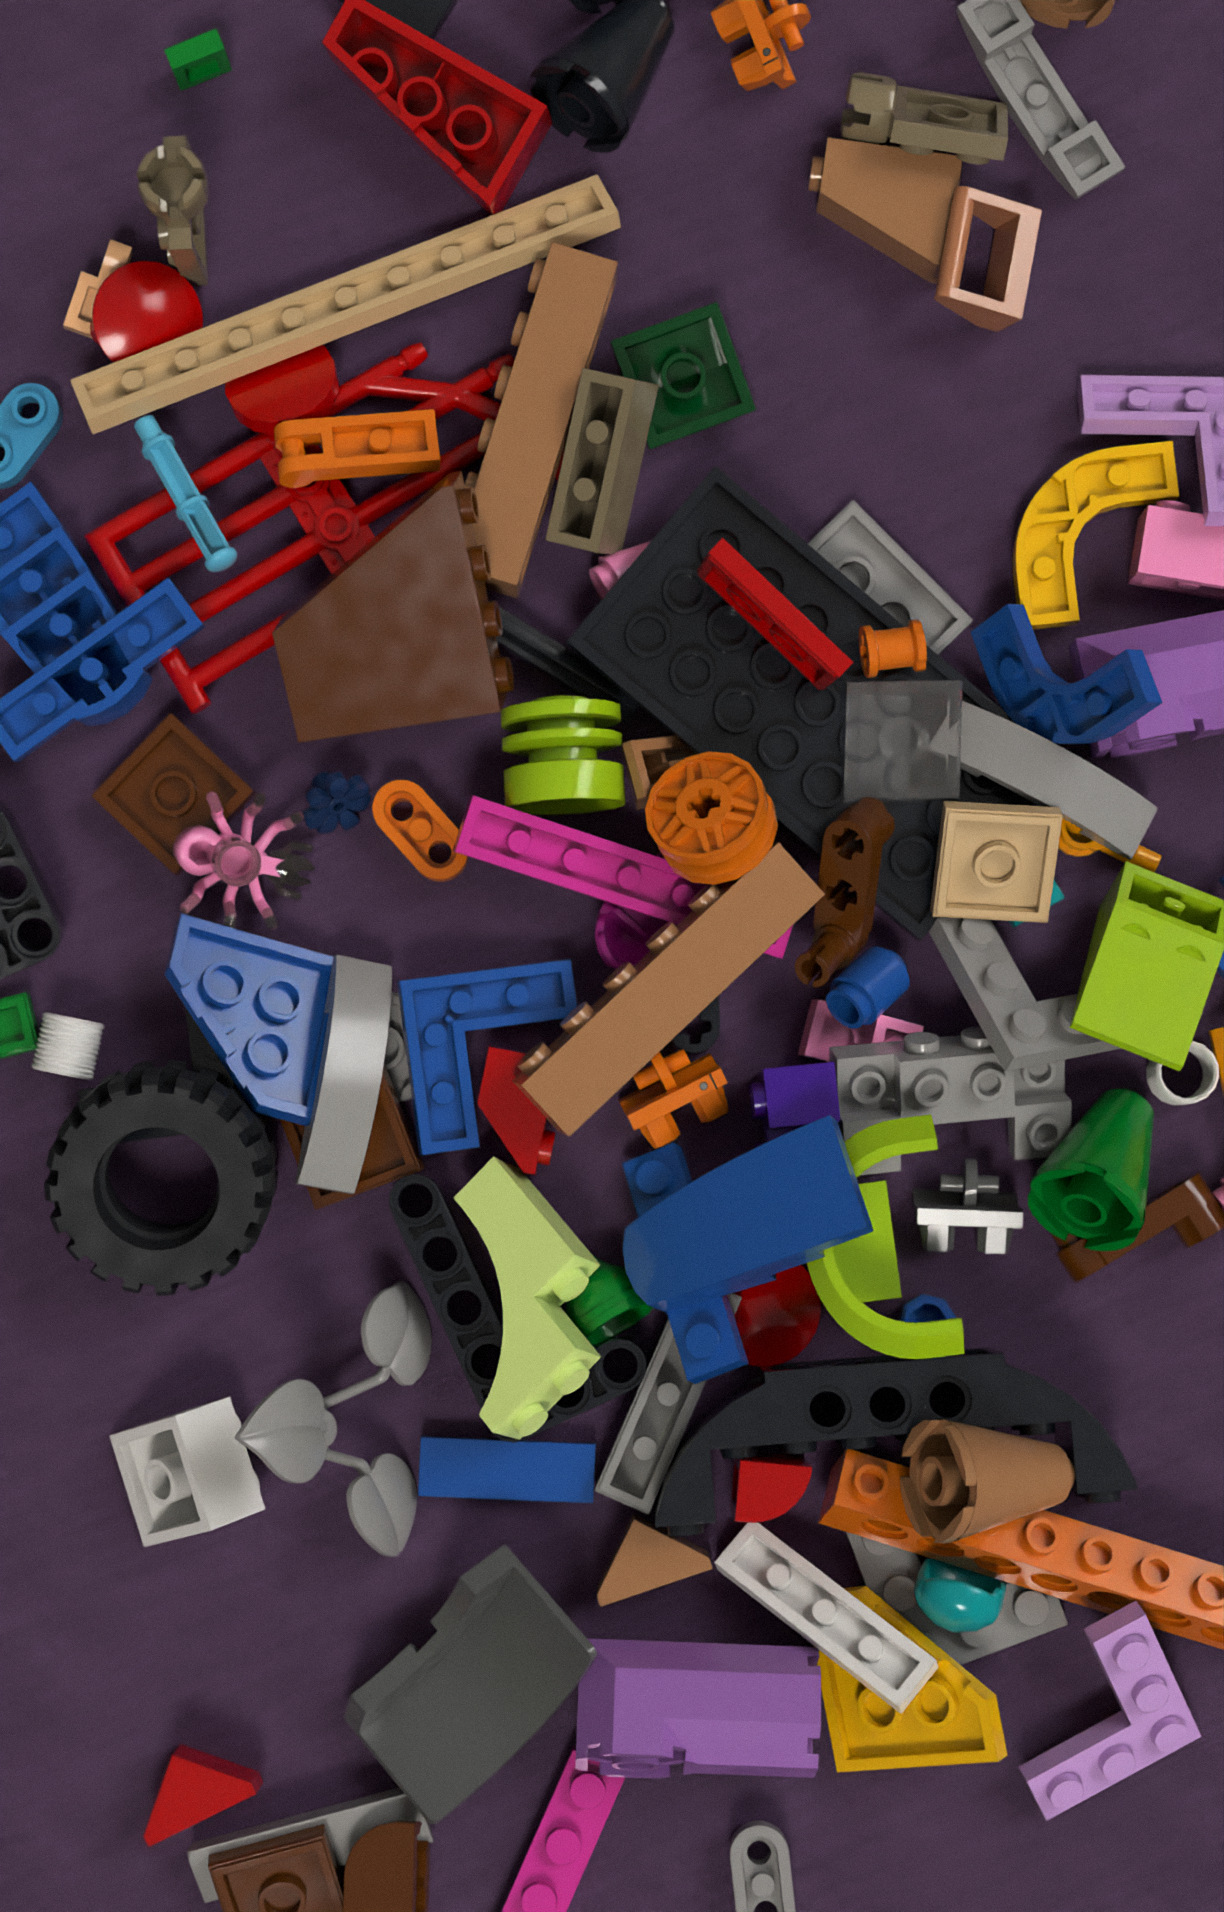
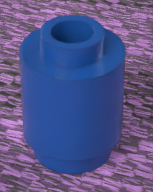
[826,946,910,1029]

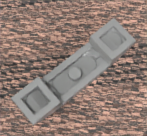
[956,0,1126,200]
[927,698,1158,860]
[295,954,392,1195]

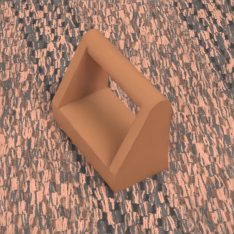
[934,186,1042,332]

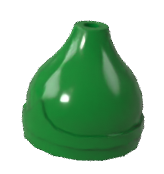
[565,1251,653,1346]

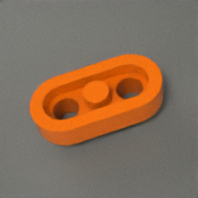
[372,780,469,882]

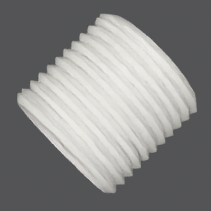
[31,1012,105,1080]
[1146,1040,1219,1105]

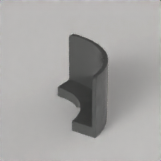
[343,1544,597,1824]

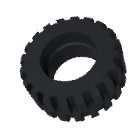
[44,1060,278,1296]

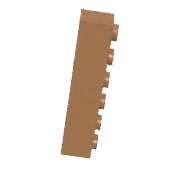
[464,242,618,599]
[512,842,825,1137]

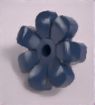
[302,772,371,834]

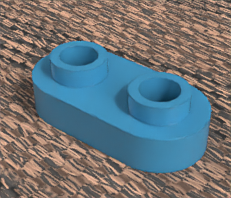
[0,383,63,489]

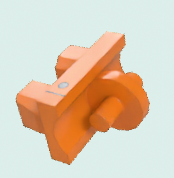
[710,0,811,91]
[618,1049,729,1149]

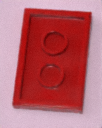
[697,538,853,690]

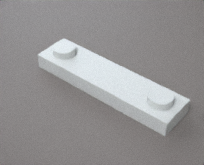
[714,1522,938,1714]

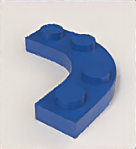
[970,604,1163,744]

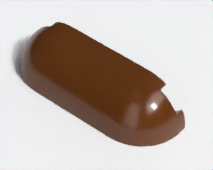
[343,1820,430,1912]

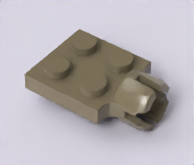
[840,72,1008,165]
[136,135,209,286]

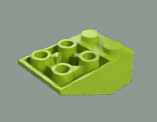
[1069,861,1224,1072]

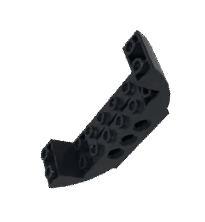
[654,1347,1138,1536]

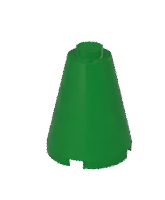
[1028,1089,1154,1251]

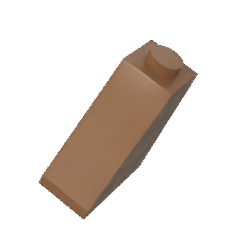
[808,137,962,284]

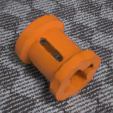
[859,619,927,678]

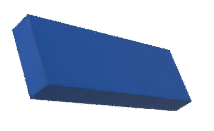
[418,1435,596,1504]

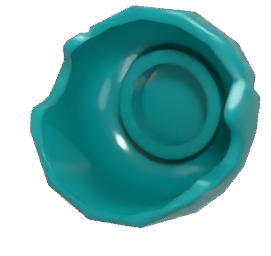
[914,1558,1006,1632]

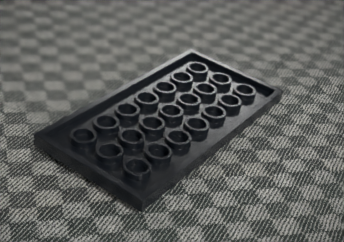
[566,465,1034,941]

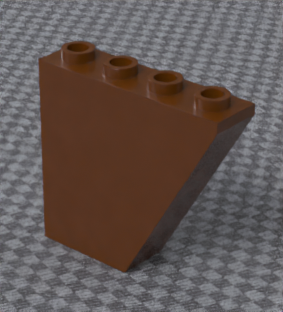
[272,471,514,743]

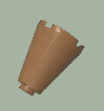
[900,1419,1075,1543]

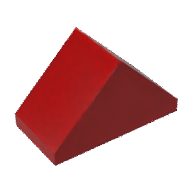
[143,1744,263,1847]

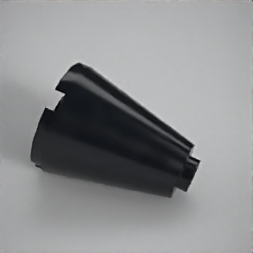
[530,0,675,153]

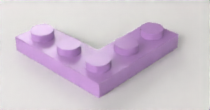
[1077,375,1224,526]
[1018,1601,1202,1821]

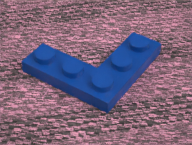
[397,959,577,1155]

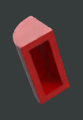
[730,1452,812,1523]

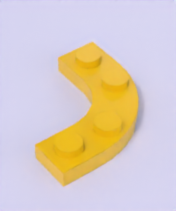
[1012,441,1180,630]

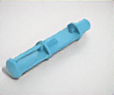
[134,415,238,572]

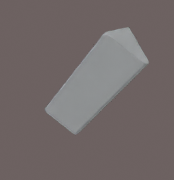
[594,1293,742,1514]
[187,1787,434,1903]

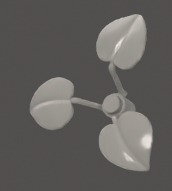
[235,1281,432,1557]

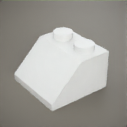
[109,1397,265,1547]

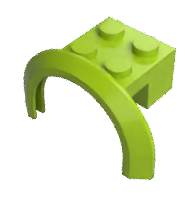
[807,1114,965,1359]

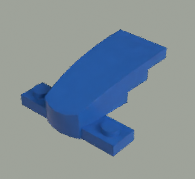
[0,482,205,763]
[622,1115,874,1384]

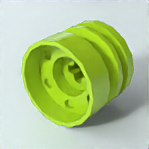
[501,695,625,815]

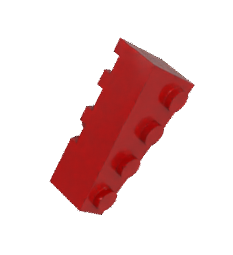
[322,0,553,216]

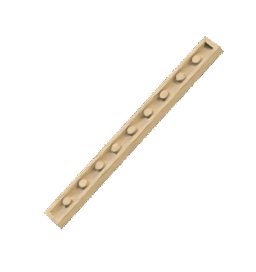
[70,174,621,435]

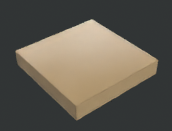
[930,801,1063,923]

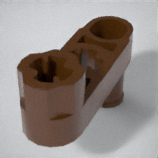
[794,797,895,988]
[1049,1172,1224,1283]

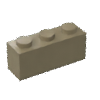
[545,368,659,554]

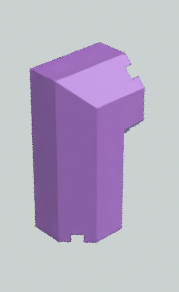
[1069,610,1224,759]
[575,1638,821,1779]

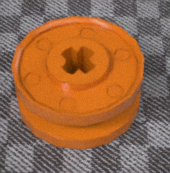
[645,751,778,885]

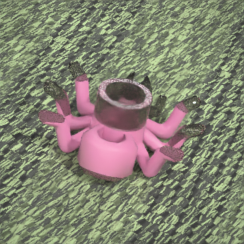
[173,791,315,930]

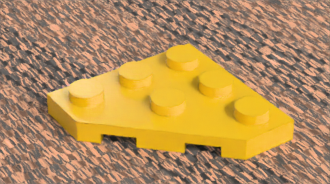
[813,1586,1008,1772]

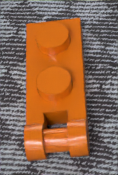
[274,409,440,488]

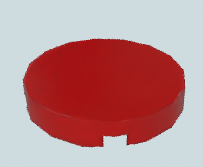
[225,345,339,435]

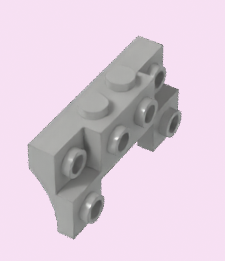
[829,1027,1072,1175]

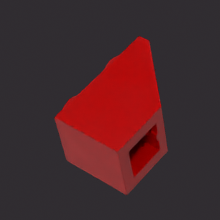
[477,1046,556,1175]

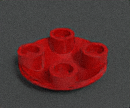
[90,261,203,363]
[734,1265,821,1366]

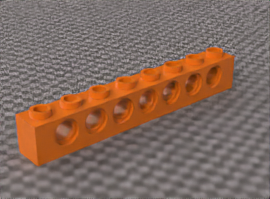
[818,1449,1224,1650]

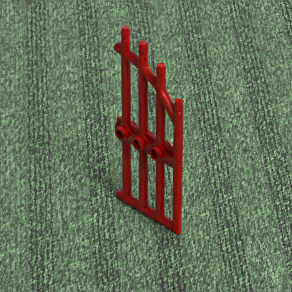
[84,342,565,714]

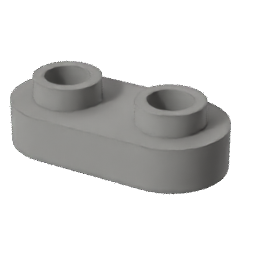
[729,1820,796,1912]

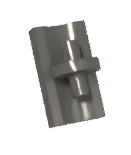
[912,1158,1023,1254]

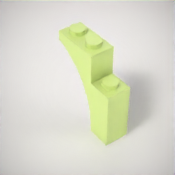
[454,1157,601,1440]

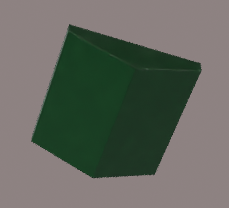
[610,302,756,450]

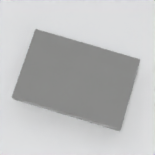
[808,500,973,655]

